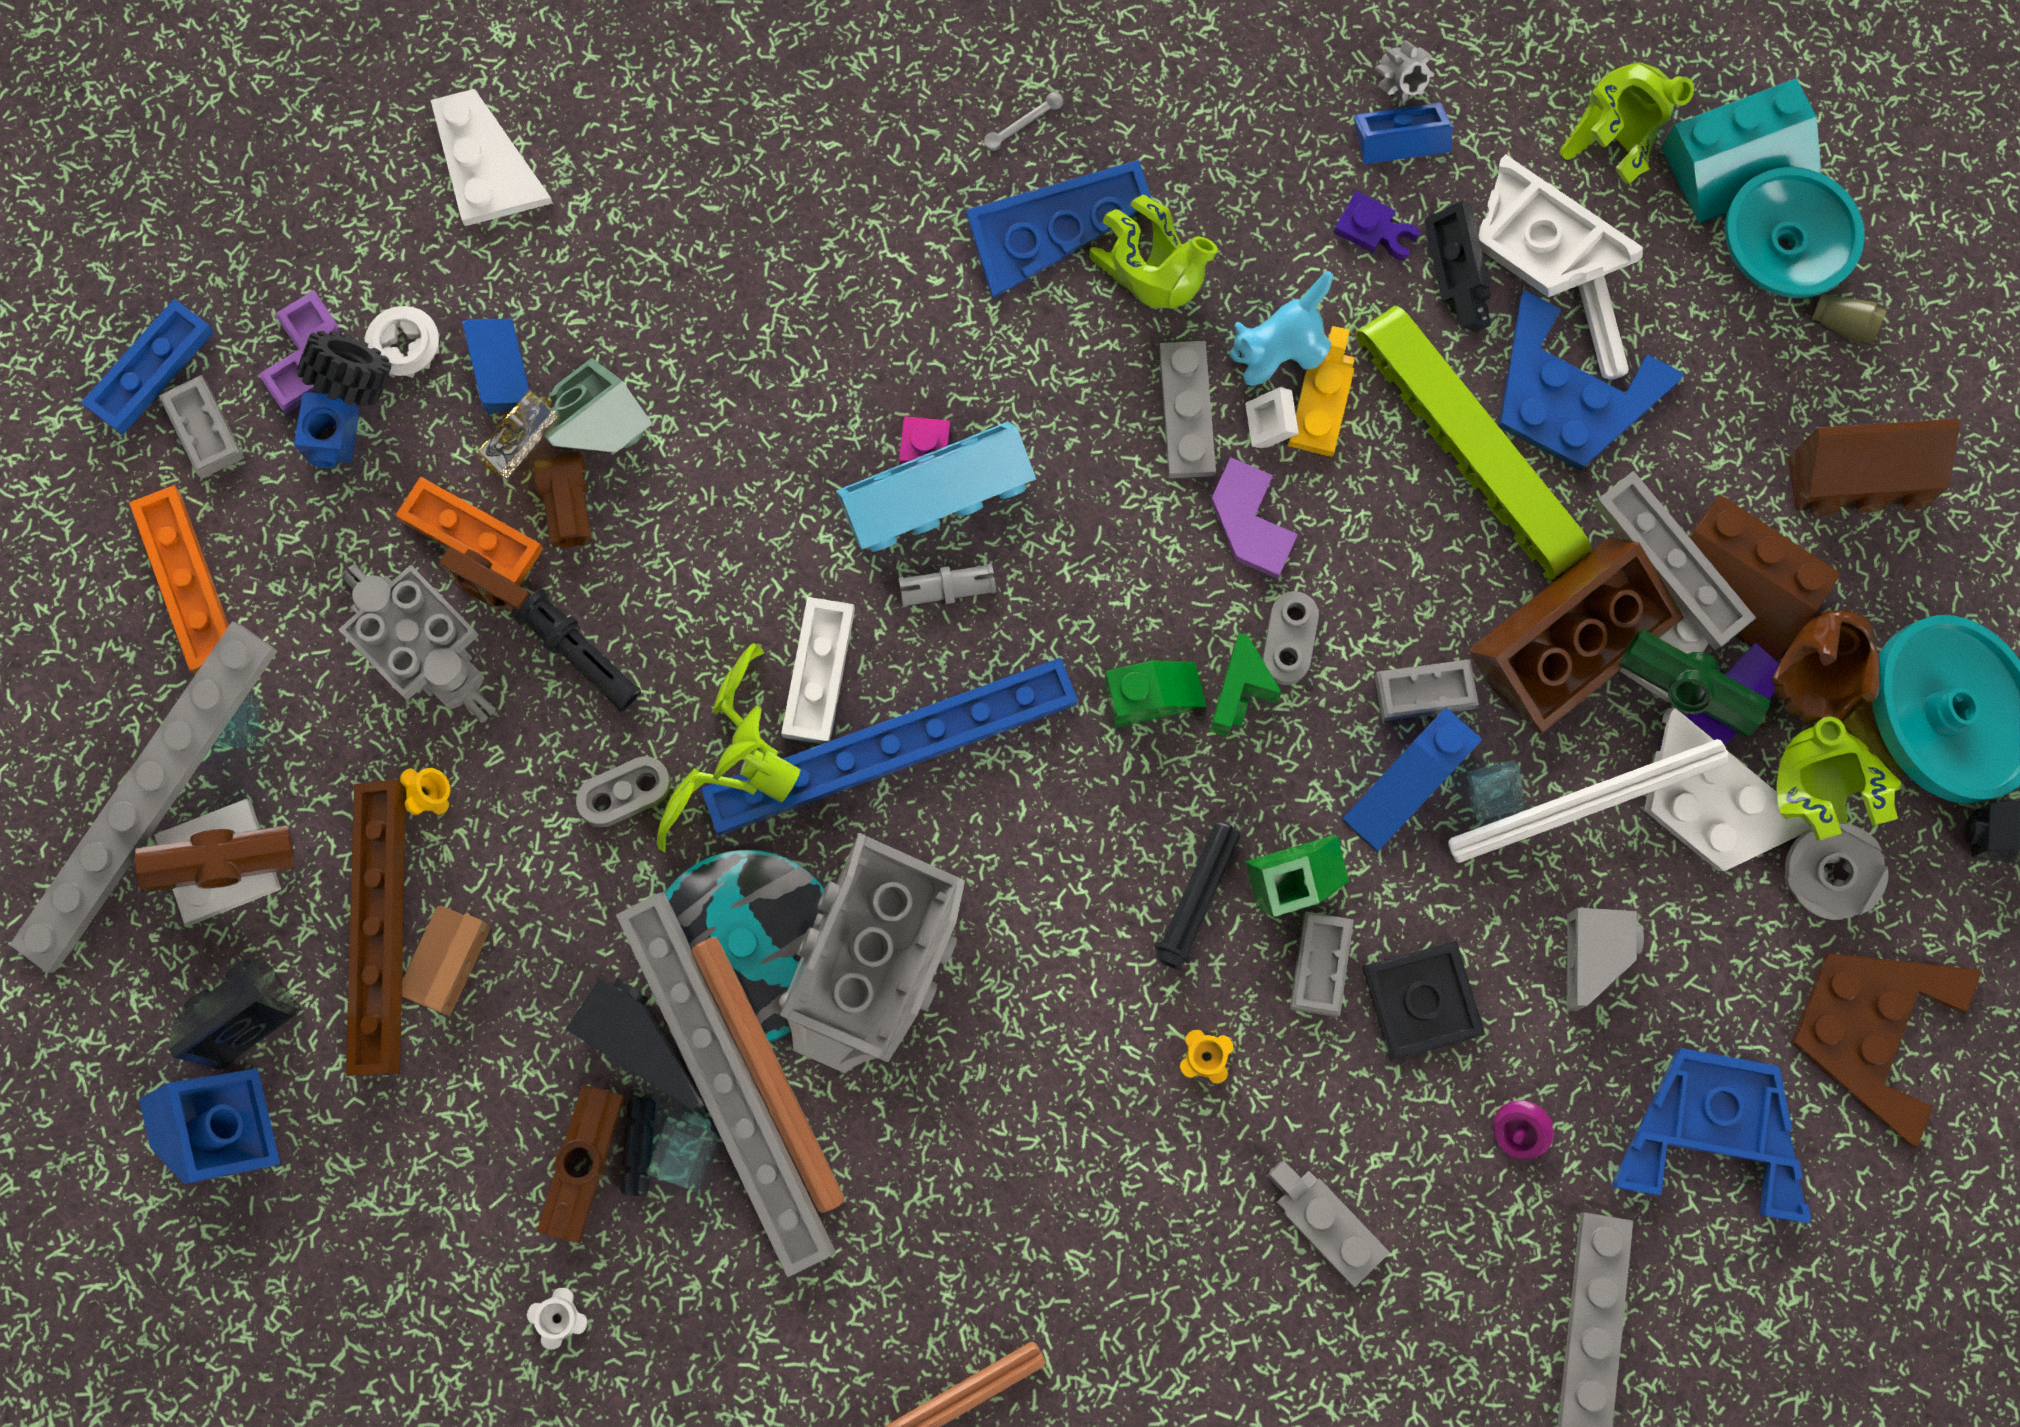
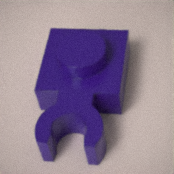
[1333,190,1420,261]

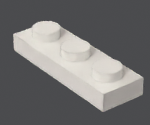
[781,597,855,744]

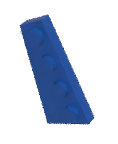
[965,160,1151,299]

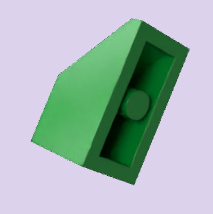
[1103,660,1207,728]

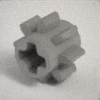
[1375,40,1434,102]

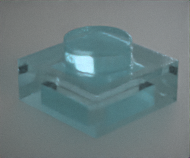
[1468,760,1524,821]

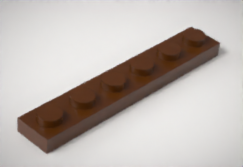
[346,779,406,1077]

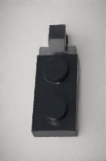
[1424,200,1491,333]

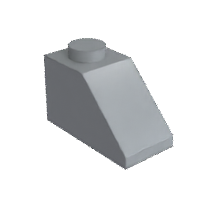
[1567,908,1644,1011]

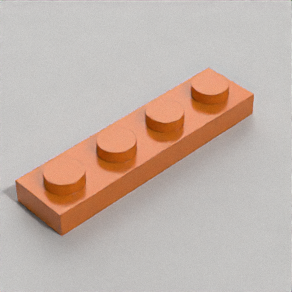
[129,485,229,675]

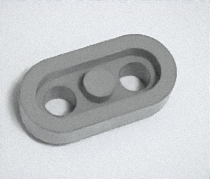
[1262,591,1319,685]
[576,756,671,827]

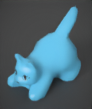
[1230,271,1333,386]

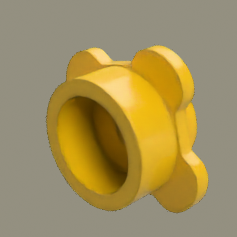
[400,768,450,815]
[1180,1030,1233,1084]

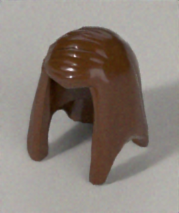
[1772,610,1880,724]

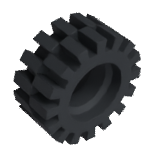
[297,331,392,406]

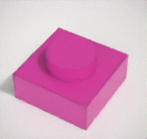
[899,416,950,465]

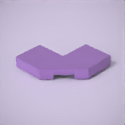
[258,290,341,414]
[1211,457,1298,579]

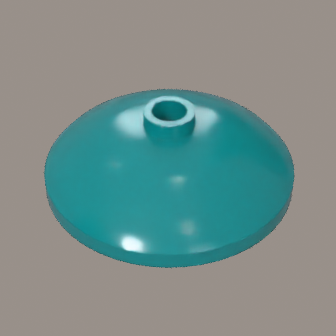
[1725,167,1865,298]

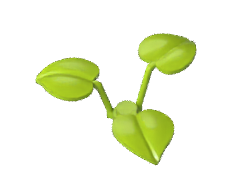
[657,643,801,853]

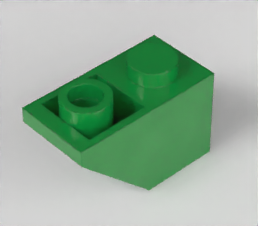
[1245,835,1349,917]

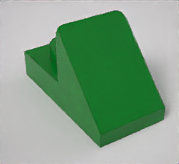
[1209,633,1281,737]

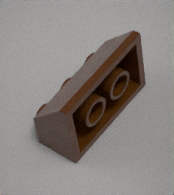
[1788,418,1960,516]
[1688,495,1841,661]

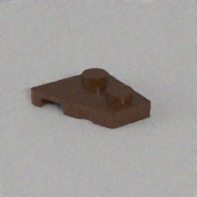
[439,546,530,612]

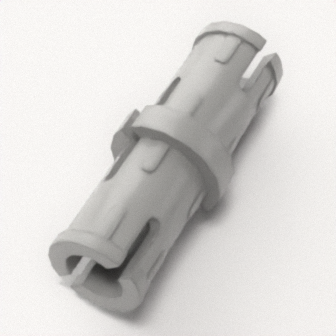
[899,563,996,607]

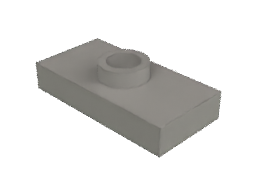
[159,375,244,479]
[1374,659,1479,721]
[1290,911,1354,1018]

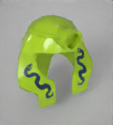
[1560,62,1694,184]
[1089,194,1218,309]
[1777,716,1902,841]

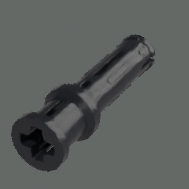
[514,589,641,712]

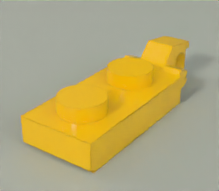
[1288,326,1355,457]

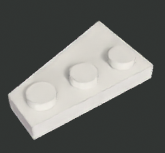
[431,89,553,226]

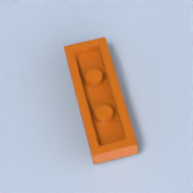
[395,477,543,586]

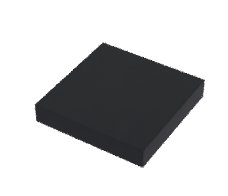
[1362,941,1486,1061]

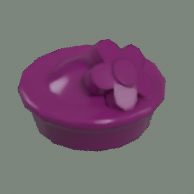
[1492,1100,1554,1159]

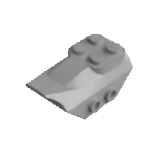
[780,833,965,1073]

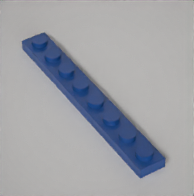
[701,658,1078,836]

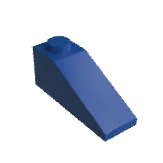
[1342,707,1482,852]

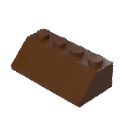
[1468,537,1684,733]

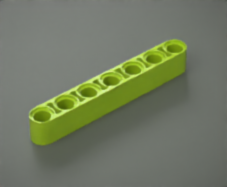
[1356,306,1592,580]

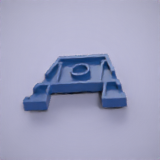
[1499,290,1684,471]
[1612,1048,1811,1224]

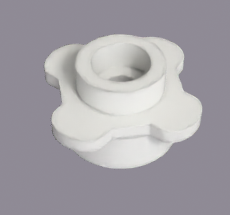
[527,1288,587,1349]

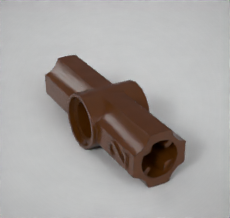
[134,825,295,893]
[537,1084,625,1243]

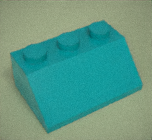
[1661,78,1821,224]

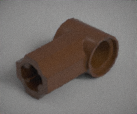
[533,451,593,548]

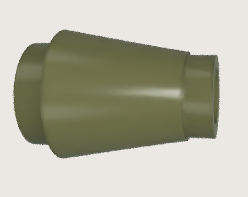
[1812,294,1887,346]

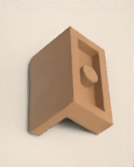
[402,906,491,1017]

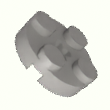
[1784,823,1888,920]

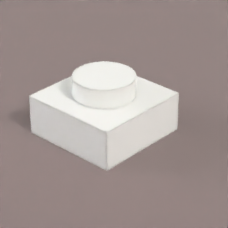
[1245,387,1299,448]

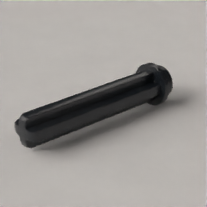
[1154,822,1241,970]

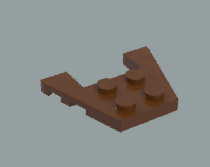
[1791,953,1982,1148]

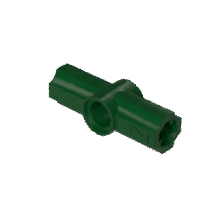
[1619,629,1770,737]

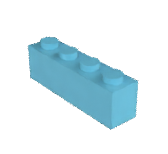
[836,422,1036,552]

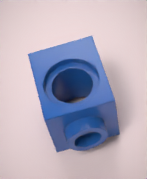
[294,392,360,468]

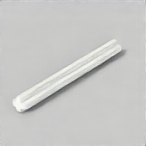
[1448,739,1729,863]

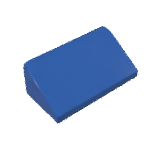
[1354,103,1453,164]
[462,319,532,415]

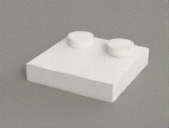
[154,799,281,926]

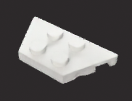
[1479,154,1643,297]
[1644,708,1812,871]

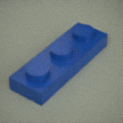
[81,299,214,435]

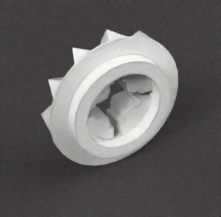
[365,306,440,378]

